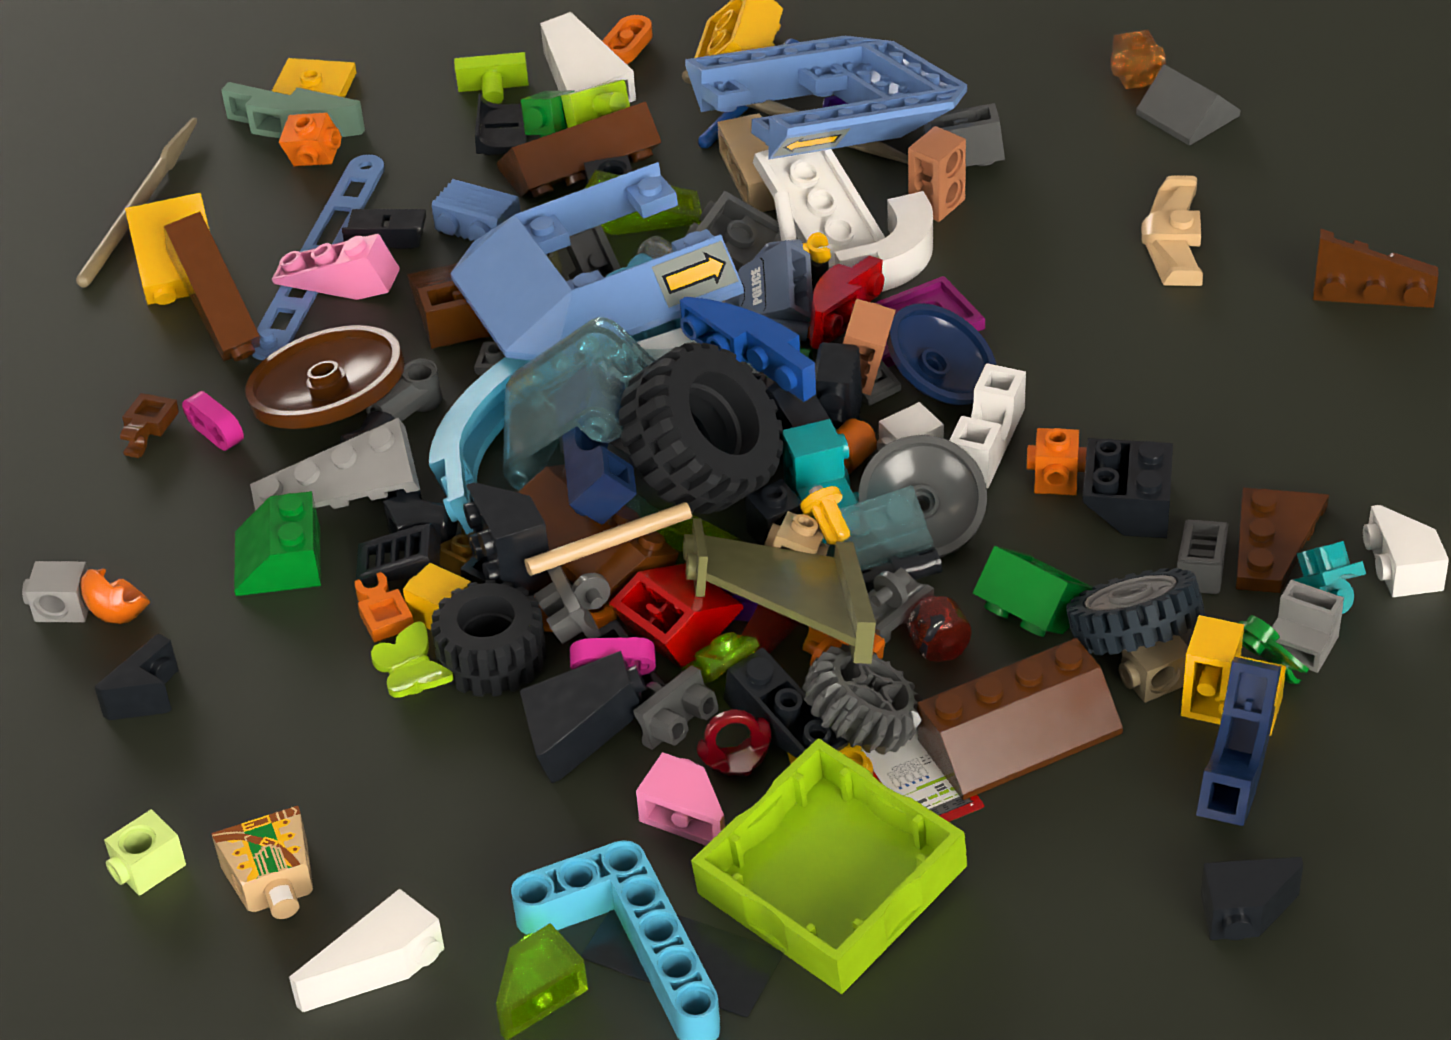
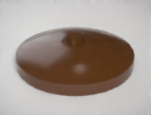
[245,325,405,429]

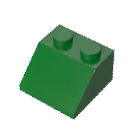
[234,491,321,596]
[973,545,1093,637]

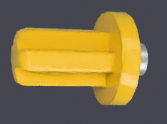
[800,485,850,545]

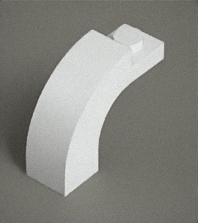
[835,191,933,292]

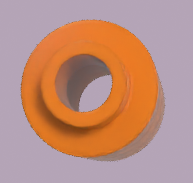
[836,419,877,474]

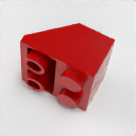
[609,563,744,671]

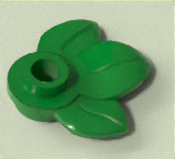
[1239,615,1309,685]

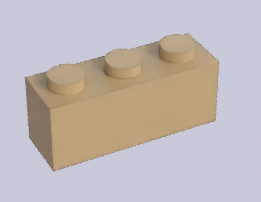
[717,113,776,212]

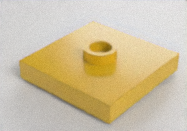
[272,58,357,98]

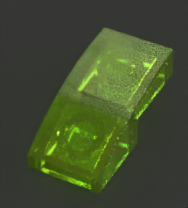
[682,632,759,684]

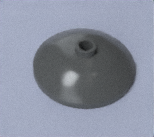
[858,435,987,558]

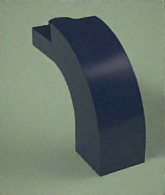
[1196,657,1281,826]

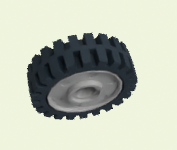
[1066,568,1205,655]

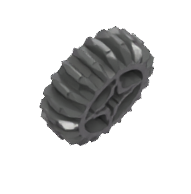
[802,644,922,755]

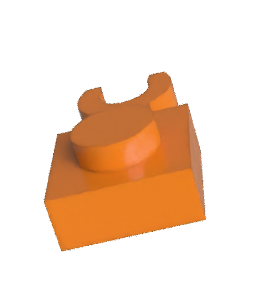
[355,572,414,643]

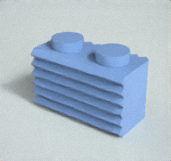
[432,179,521,241]

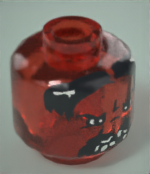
[906,596,972,662]

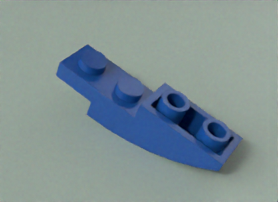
[680,296,816,402]

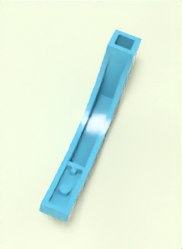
[429,354,586,534]

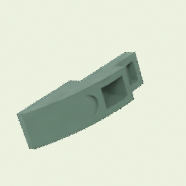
[221,82,365,138]

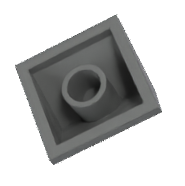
[1136,64,1241,146]

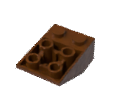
[407,263,491,349]

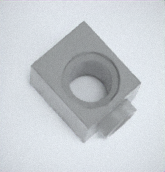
[22,561,89,622]

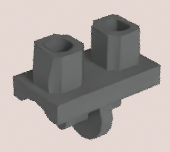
[534,566,611,644]
[868,568,934,644]
[633,666,718,750]

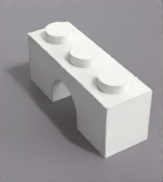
[949,363,1026,488]

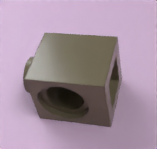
[1119,635,1188,703]

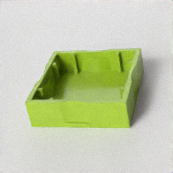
[691,738,967,994]

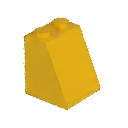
[125,193,210,305]

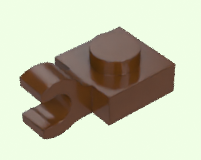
[120,393,179,458]

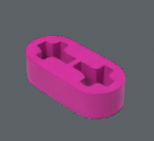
[182,391,244,451]
[570,637,656,675]

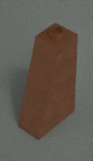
[164,211,260,362]

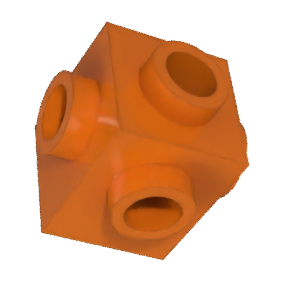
[279,113,342,166]
[1027,428,1087,495]

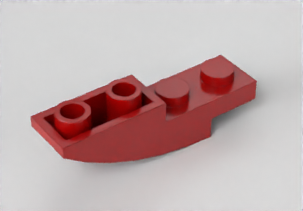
[809,256,885,349]

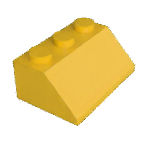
[694,0,783,58]

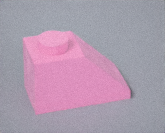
[636,752,725,845]

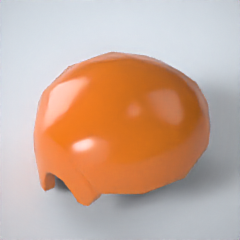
[80,568,150,624]

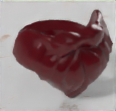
[697,709,771,777]

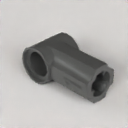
[366,358,442,421]

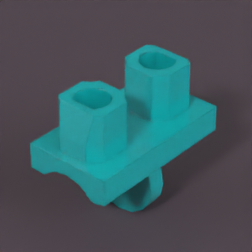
[1293,541,1366,614]

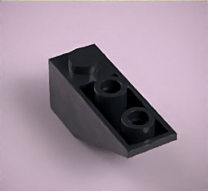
[723,647,849,758]

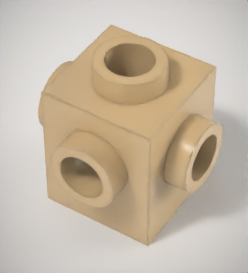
[765,511,830,556]

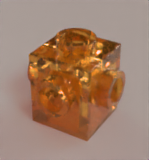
[1110,30,1166,89]

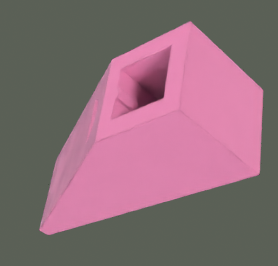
[271,233,400,300]

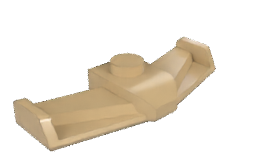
[1141,176,1203,286]

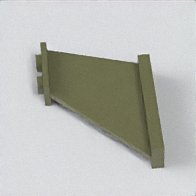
[683,518,876,664]

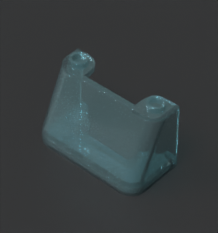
[503,317,656,491]

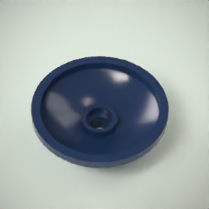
[887,303,996,405]

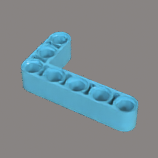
[511,840,721,1040]

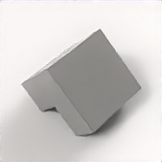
[1272,580,1344,673]

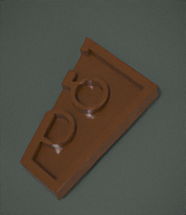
[1313,229,1439,308]
[1236,487,1329,593]

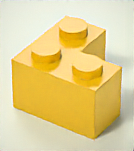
[1181,615,1286,736]

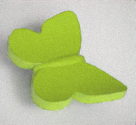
[371,621,454,698]

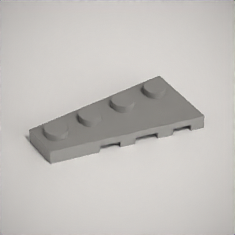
[250,418,420,511]

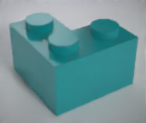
[782,419,861,544]

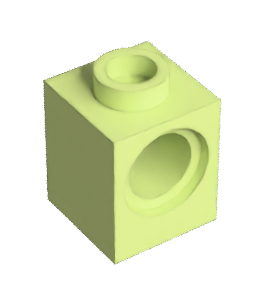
[104,809,186,896]

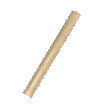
[524,502,692,576]

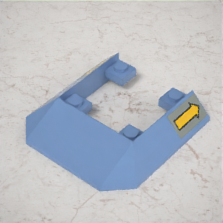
[685,35,967,160]
[450,162,744,364]

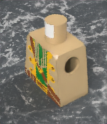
[211,805,313,919]

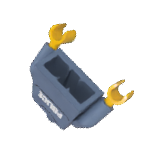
[725,232,831,342]

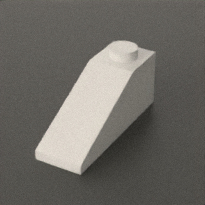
[289,889,444,1012]

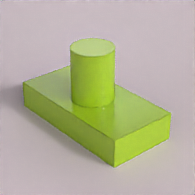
[454,52,529,104]
[561,80,630,128]

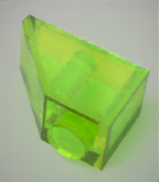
[496,923,588,1040]

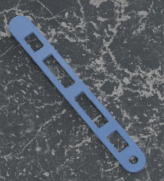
[252,155,385,360]

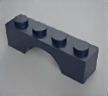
[558,364,637,525]

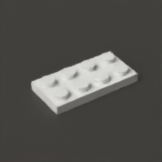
[753,149,885,269]

